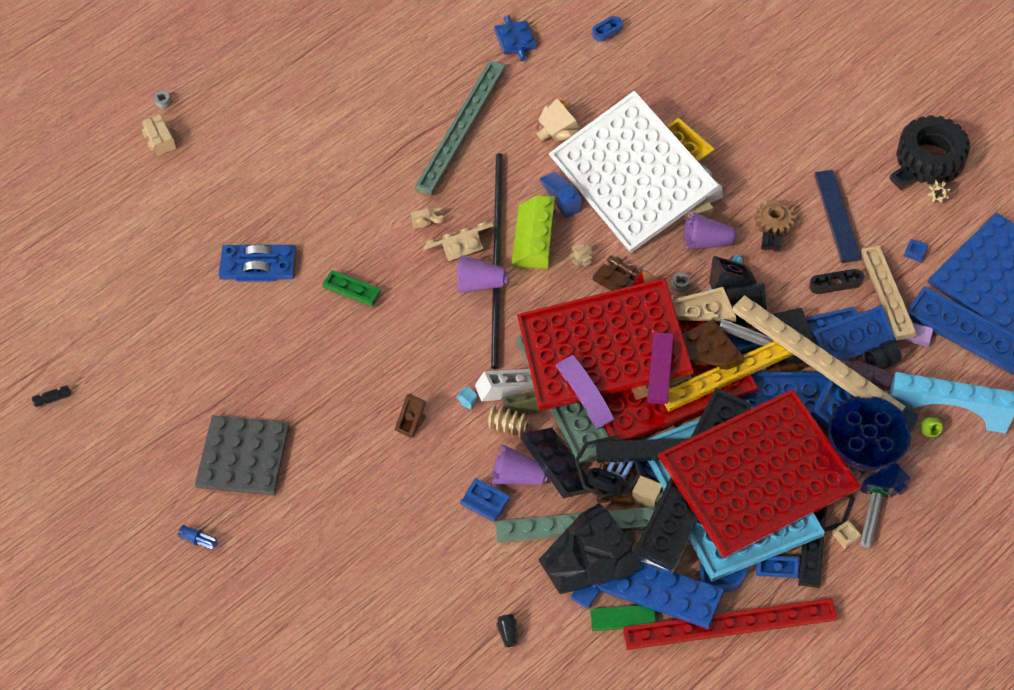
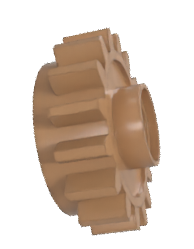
[754,199,796,236]

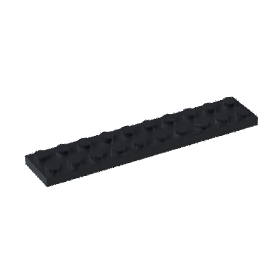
[634,388,752,571]

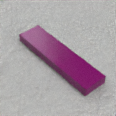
[647,333,674,404]

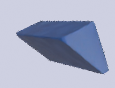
[756,555,799,578]

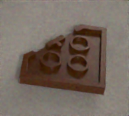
[682,319,744,370]

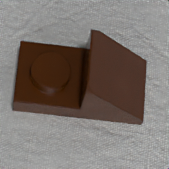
[394,394,426,438]

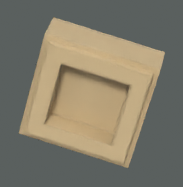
[832,520,862,549]

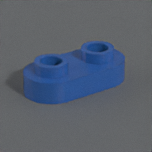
[592,16,623,41]

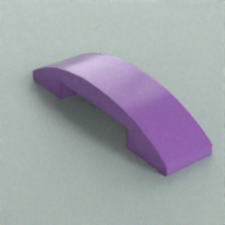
[556,355,614,430]

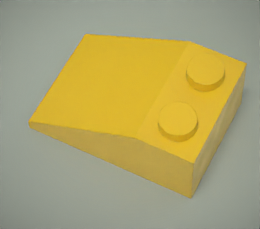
[666,118,715,162]

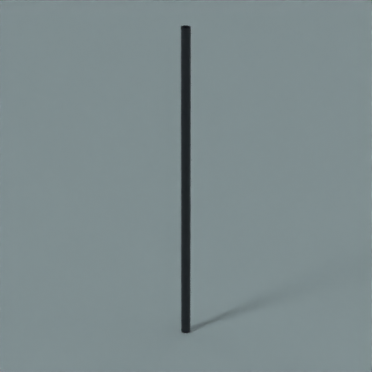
[491,153,503,369]

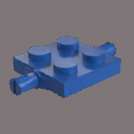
[494,15,537,61]

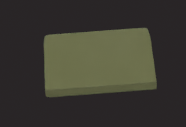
[502,390,545,417]

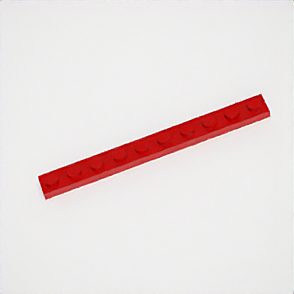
[623,598,837,650]

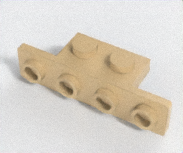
[423,221,494,261]

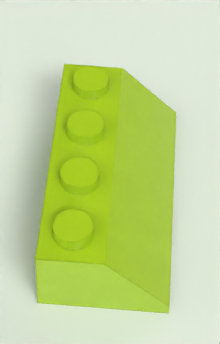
[511,195,555,269]

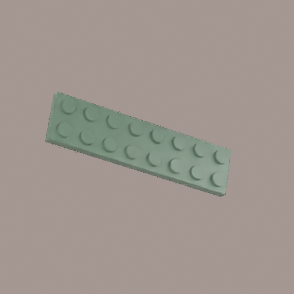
[516,336,611,465]

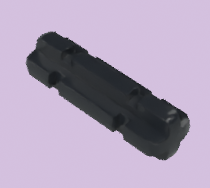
[32,385,71,407]

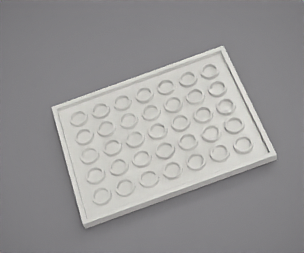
[549,91,720,254]

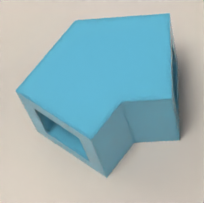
[456,387,477,409]

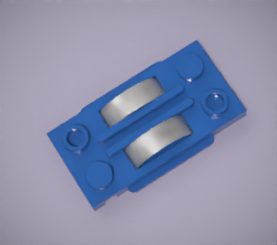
[219,245,296,282]

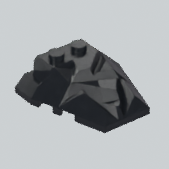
[538,503,642,594]

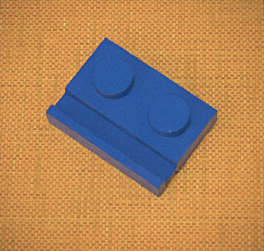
[460,478,510,522]

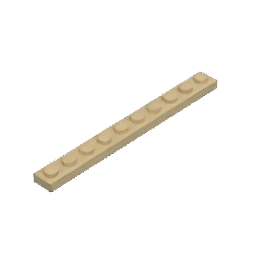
[732,295,906,423]

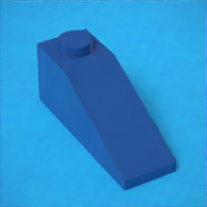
[540,171,581,218]

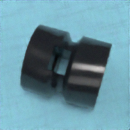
[864,340,902,373]

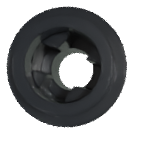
[496,614,517,648]

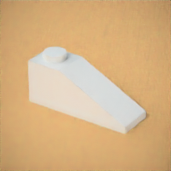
[475,369,534,401]

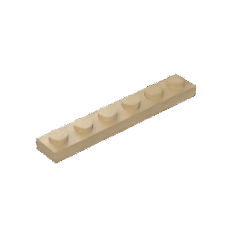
[861,245,916,341]

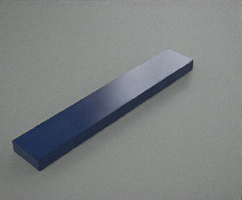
[814,170,860,263]

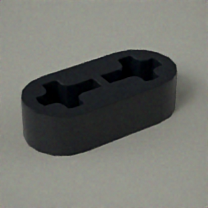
[587,468,624,494]

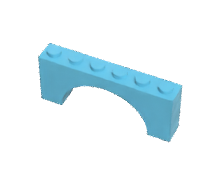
[888,372,1014,433]

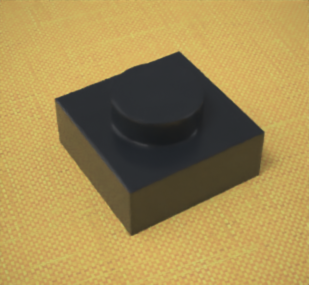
[889,166,916,190]

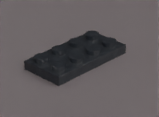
[520,428,595,499]

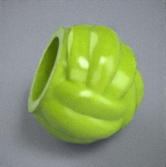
[921,417,943,437]

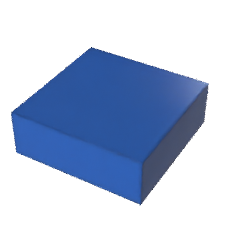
[904,239,928,262]
[571,585,599,609]

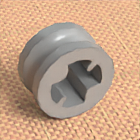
[154,91,171,109]
[672,273,690,292]

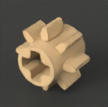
[927,180,950,203]
[570,244,593,267]

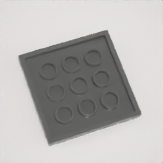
[195,415,290,496]

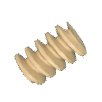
[488,404,531,438]

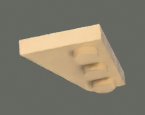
[672,287,736,322]

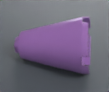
[684,212,737,250]
[457,255,509,293]
[492,444,548,485]

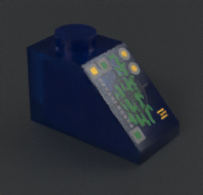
[860,461,910,498]

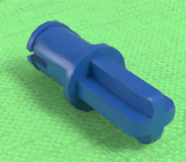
[178,525,218,549]

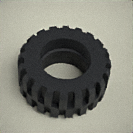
[896,115,970,184]

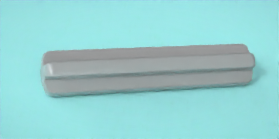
[719,319,774,346]
[860,492,883,549]

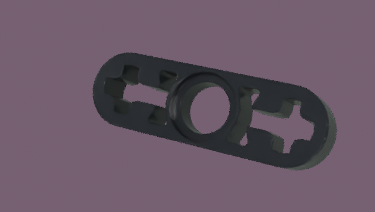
[809,269,864,294]

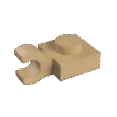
[410,208,444,229]

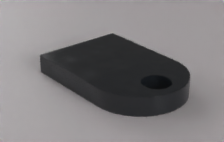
[772,308,815,364]

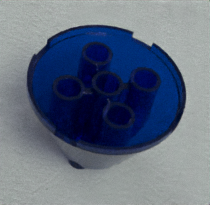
[828,396,911,474]

